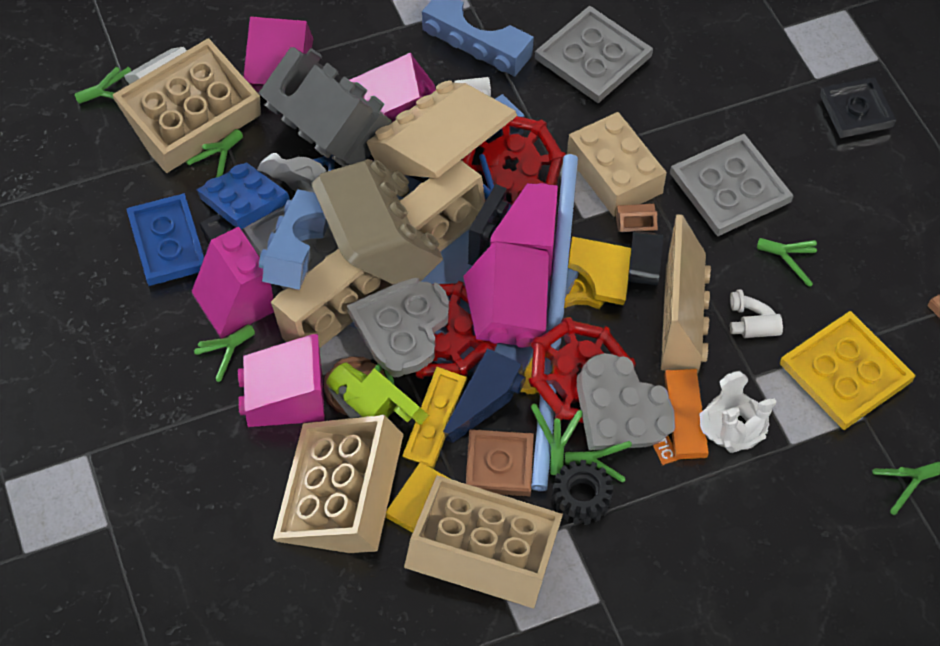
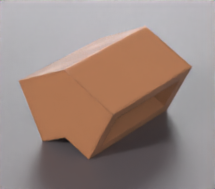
[616,204,658,232]

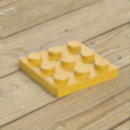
[779,311,916,430]

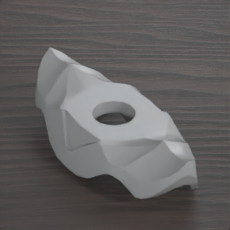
[257,153,326,191]

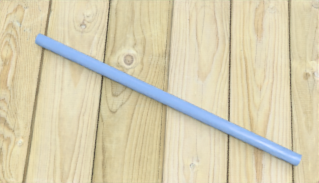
[531,154,578,491]

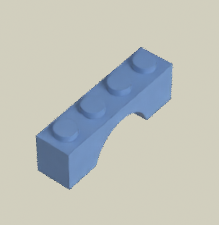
[422,0,534,77]
[259,189,329,290]

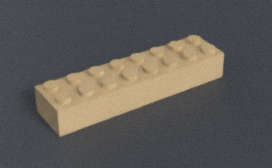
[271,160,485,348]

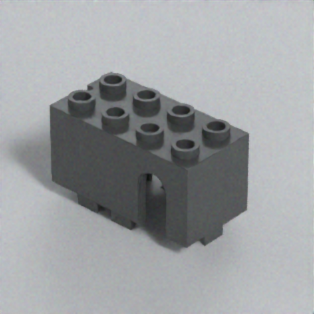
[258,47,392,167]

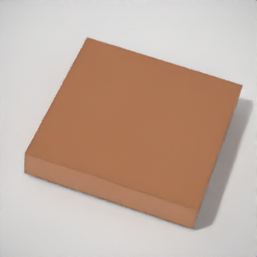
[466,430,534,496]

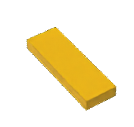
[402,367,468,469]

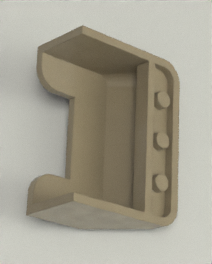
[312,159,443,284]

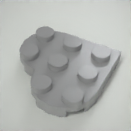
[347,278,449,377]
[577,353,675,450]

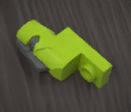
[326,362,429,425]

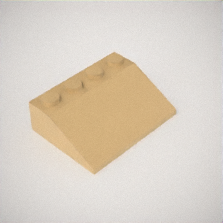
[113,38,261,173]
[366,81,517,178]
[661,214,711,373]
[273,415,404,553]
[404,475,563,609]

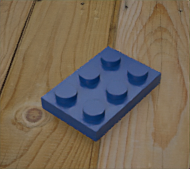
[197,162,290,229]
[126,193,204,286]

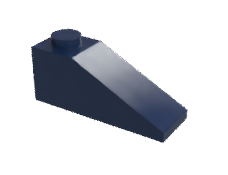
[443,348,526,443]

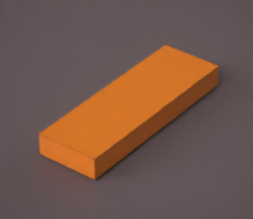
[664,369,709,459]

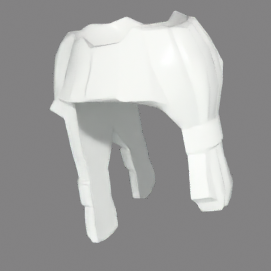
[700,371,777,453]

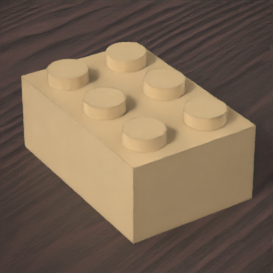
[567,112,667,217]

